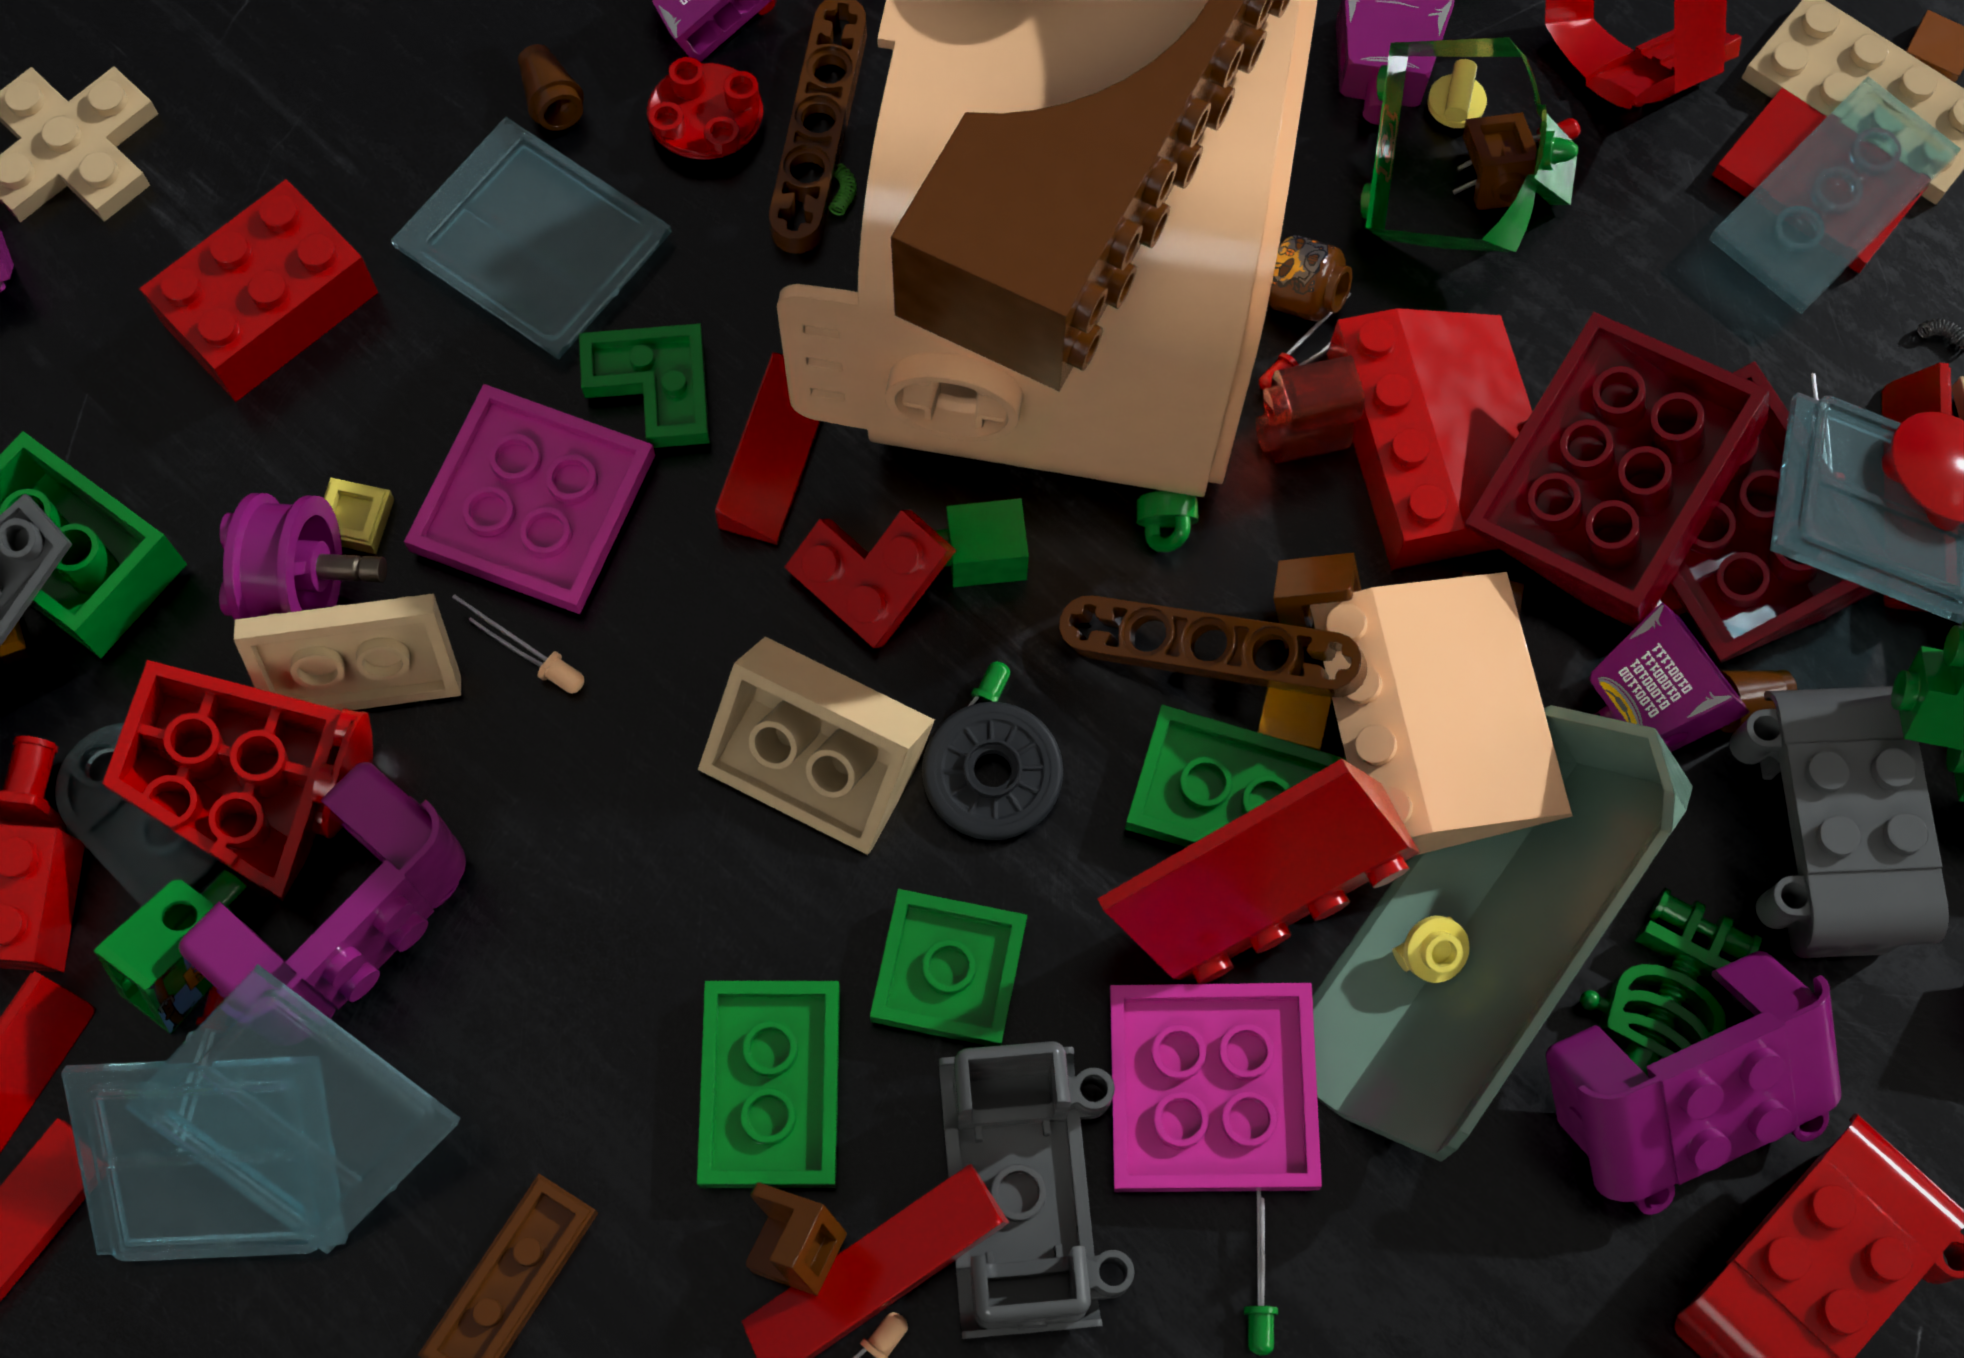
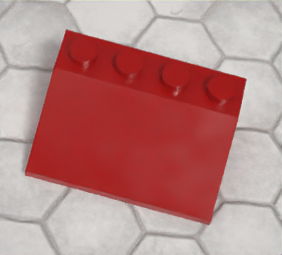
[1327,308,1533,570]
[1097,759,1420,984]

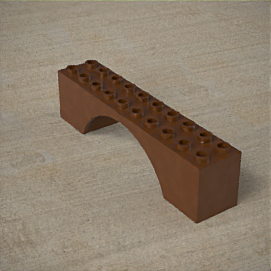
[891,0,1290,392]

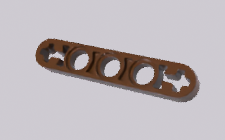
[769,0,867,254]
[1059,595,1367,697]

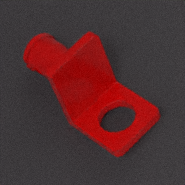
[0,736,68,832]

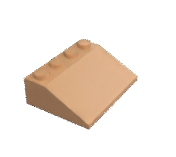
[1310,572,1573,855]

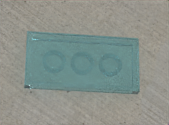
[1709,76,1961,314]

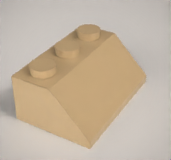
[698,637,935,855]

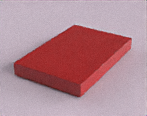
[1712,87,1929,273]

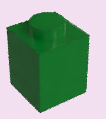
[935,499,1029,588]

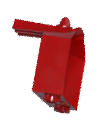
[1545,0,1742,109]

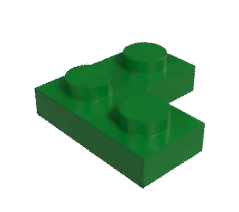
[579,323,710,448]

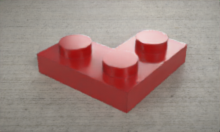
[784,510,956,648]

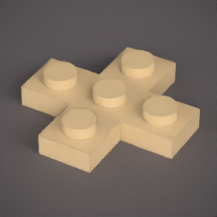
[0,66,158,223]

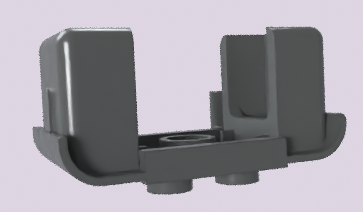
[1729,686,1949,958]
[939,1041,1135,1339]

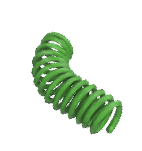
[828,163,857,215]

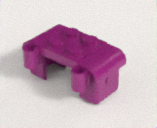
[179,762,466,1044]
[1545,951,1842,1215]

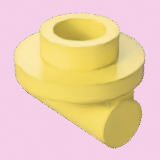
[1428,59,1487,128]
[1392,916,1469,983]

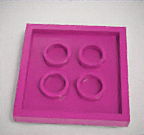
[404,384,655,614]
[1110,983,1322,1192]

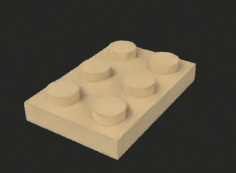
[234,594,461,710]

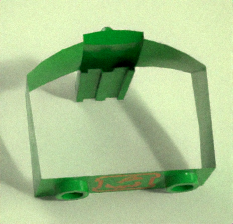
[1361,37,1579,252]

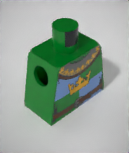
[94,870,254,1034]

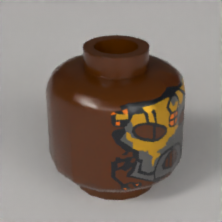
[1268,235,1352,321]

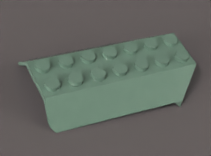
[1312,705,1693,1162]

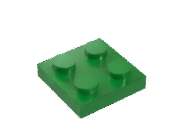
[870,889,1027,1046]

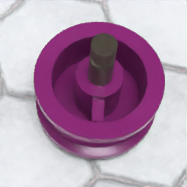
[219,493,387,621]

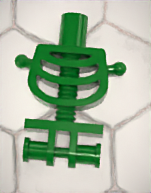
[1580,887,1762,1076]

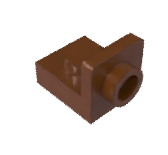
[1463,112,1537,210]

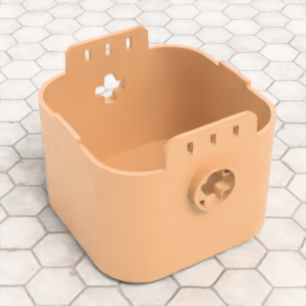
[777,0,1318,497]

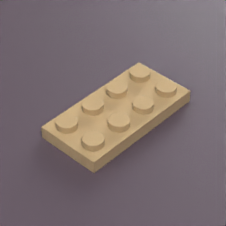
[1741,0,1964,205]

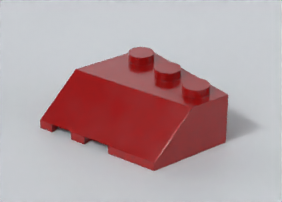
[102,660,342,901]

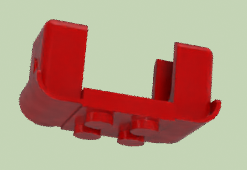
[1675,1113,1964,1358]

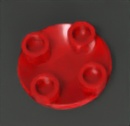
[647,57,763,160]
[1881,412,1964,531]
[311,708,373,839]

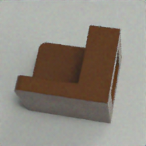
[1273,552,1361,649]
[746,1182,847,1296]

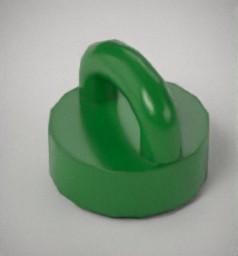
[1136,491,1198,553]

